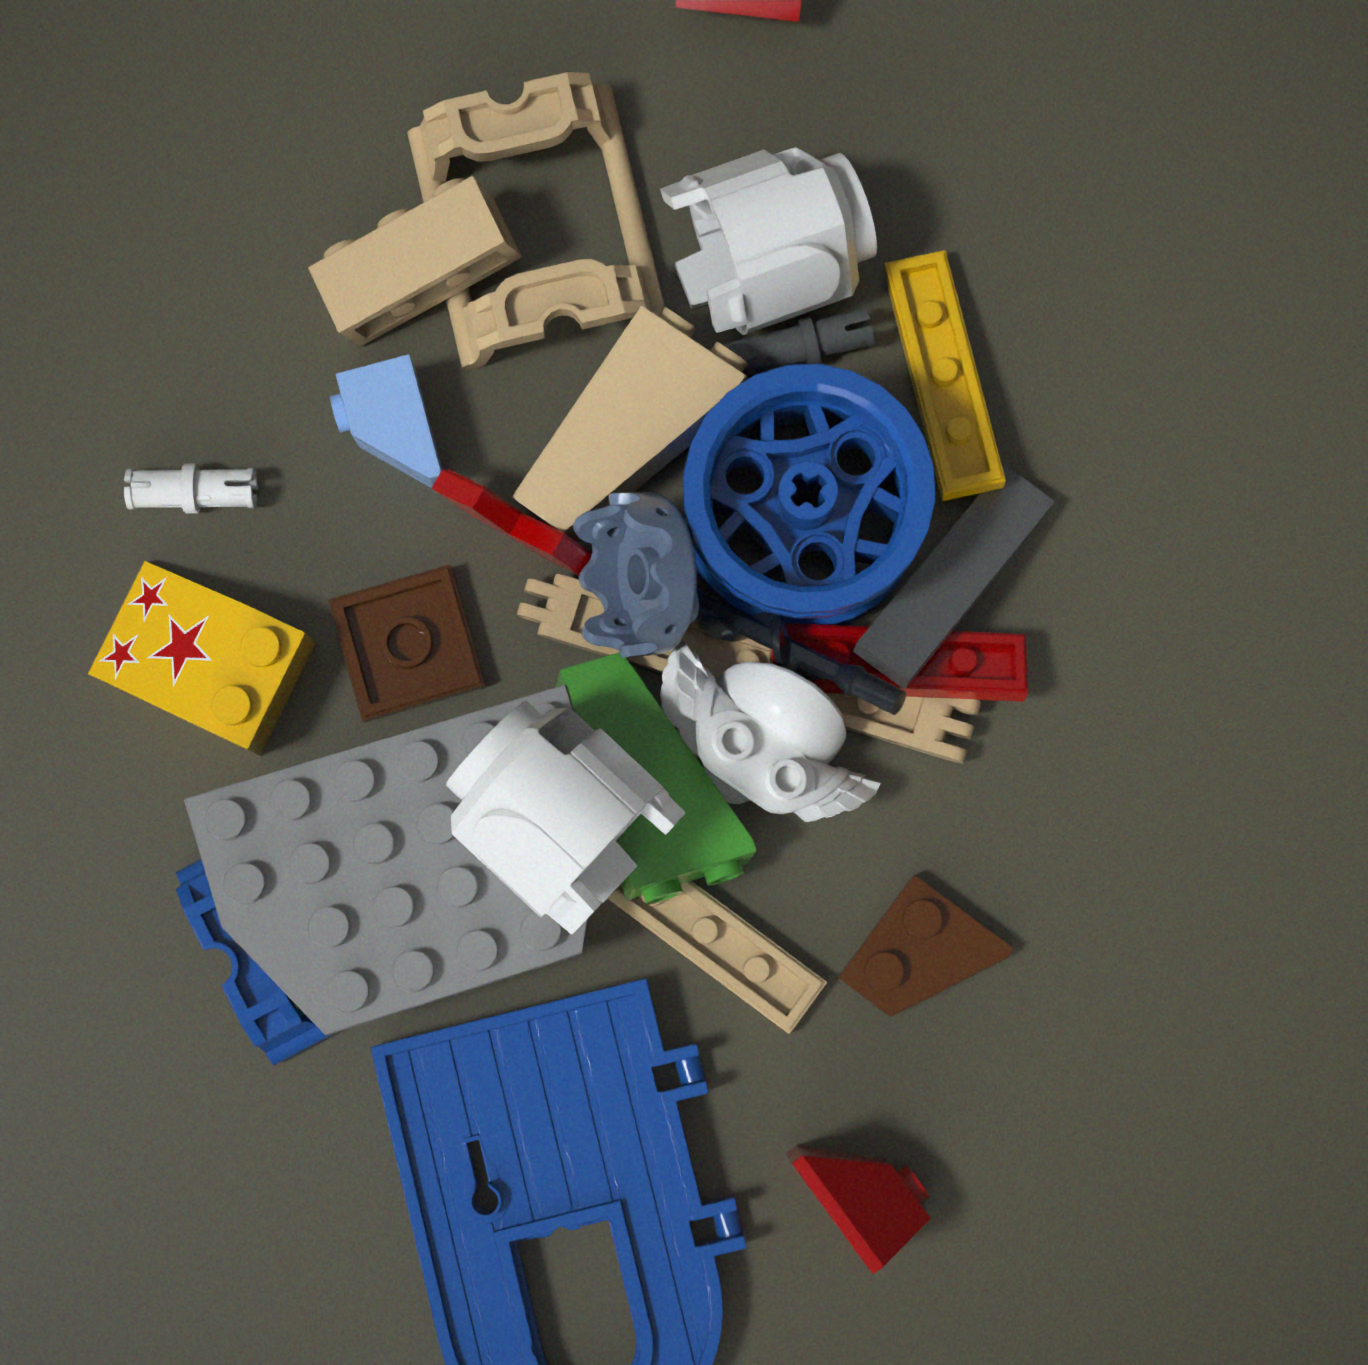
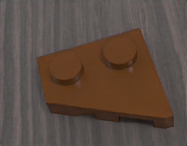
[837,875,1014,1017]

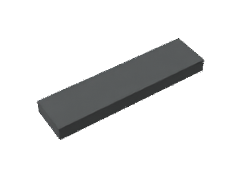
[853,465,1055,690]

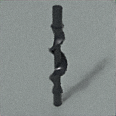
[696,588,906,715]

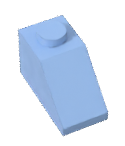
[330,354,443,488]

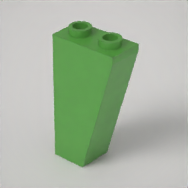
[556,652,757,905]

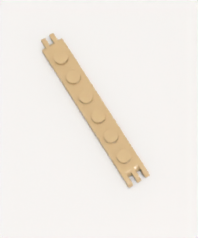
[516,574,981,764]

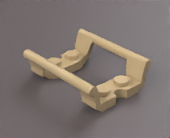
[407,72,665,370]

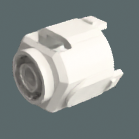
[660,147,877,335]
[446,700,686,935]

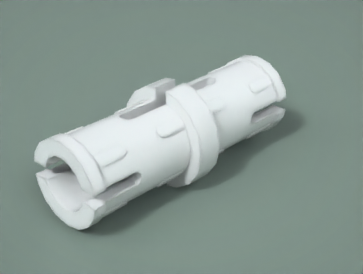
[124,463,258,514]

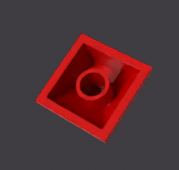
[785,1146,931,1274]

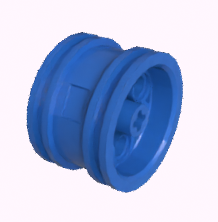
[683,364,935,626]

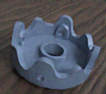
[573,492,699,658]

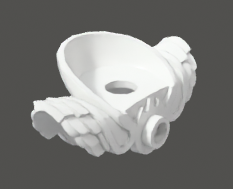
[660,641,881,822]

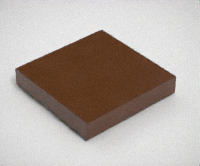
[328,564,486,723]

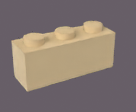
[308,175,522,347]

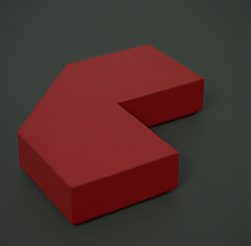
[431,469,592,576]

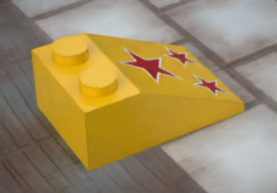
[88,561,316,756]

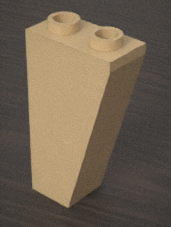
[512,305,749,539]

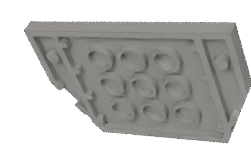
[184,685,587,1036]

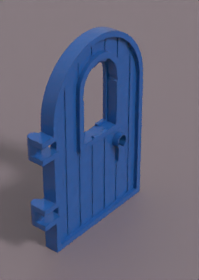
[370,978,747,1365]

